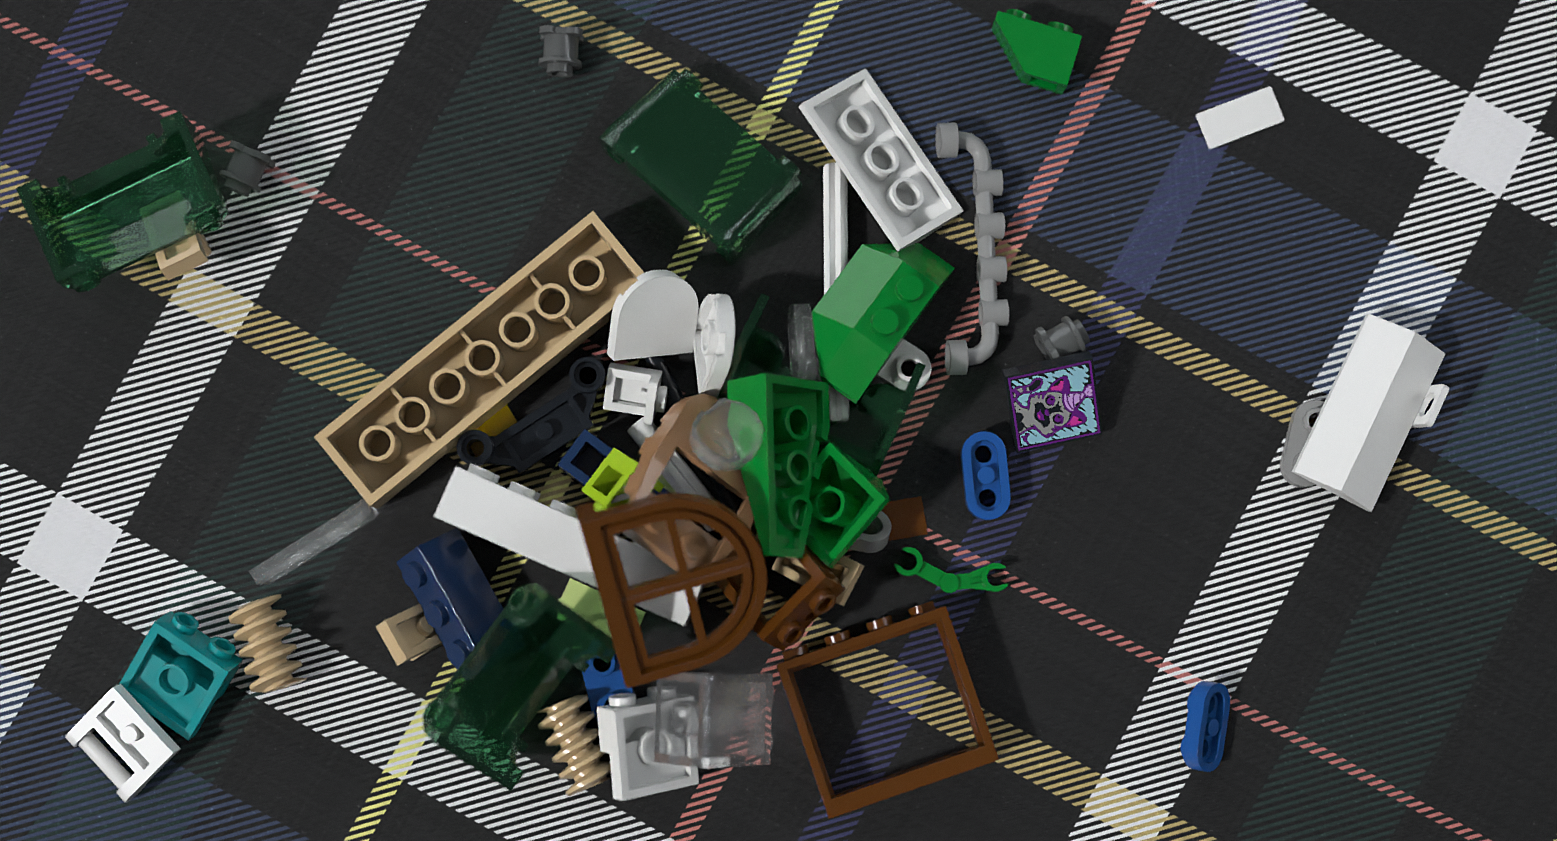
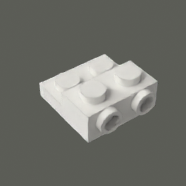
[597,685,699,801]

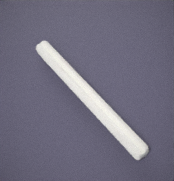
[823,162,849,423]

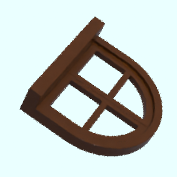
[575,493,767,689]

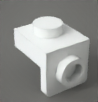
[603,362,668,425]

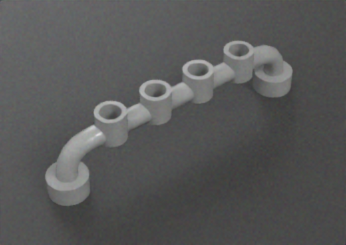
[935,122,1009,375]

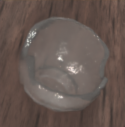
[689,399,764,471]

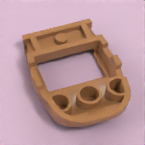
[623,394,754,587]

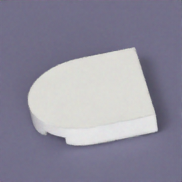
[607,270,699,361]
[693,293,735,398]

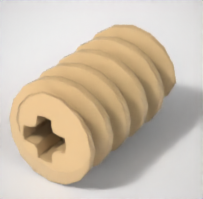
[228,594,307,693]
[536,695,611,796]

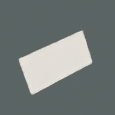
[1196,86,1284,149]

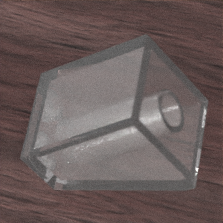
[654,671,775,768]

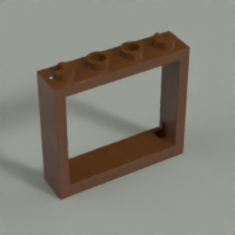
[776,601,999,819]

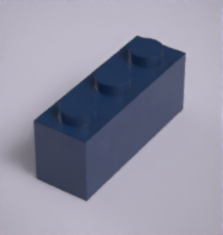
[396,528,523,678]

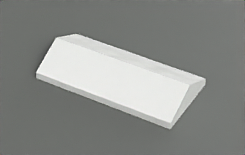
[799,68,963,251]
[1292,314,1445,512]

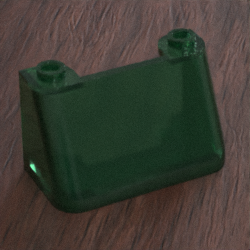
[599,69,802,266]
[16,111,229,293]
[423,583,616,791]

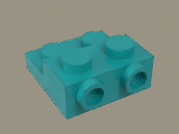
[119,611,243,741]

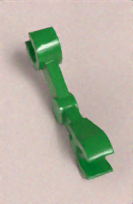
[894,547,1008,593]

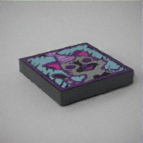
[1002,351,1103,453]

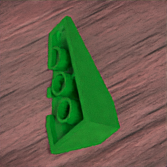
[727,373,830,559]

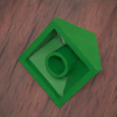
[806,442,890,568]

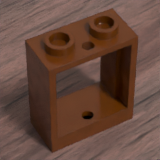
[714,520,846,651]

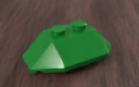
[811,243,955,404]

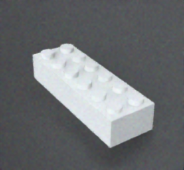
[434,463,705,626]

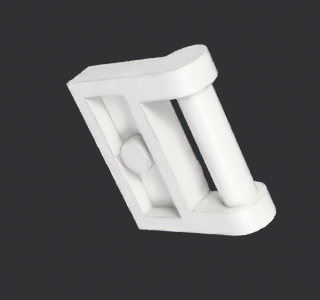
[65,684,181,803]

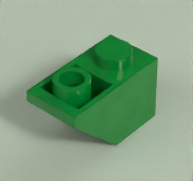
[992,9,1082,95]

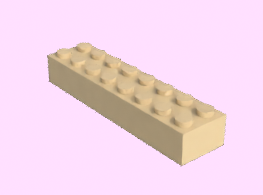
[314,211,644,509]

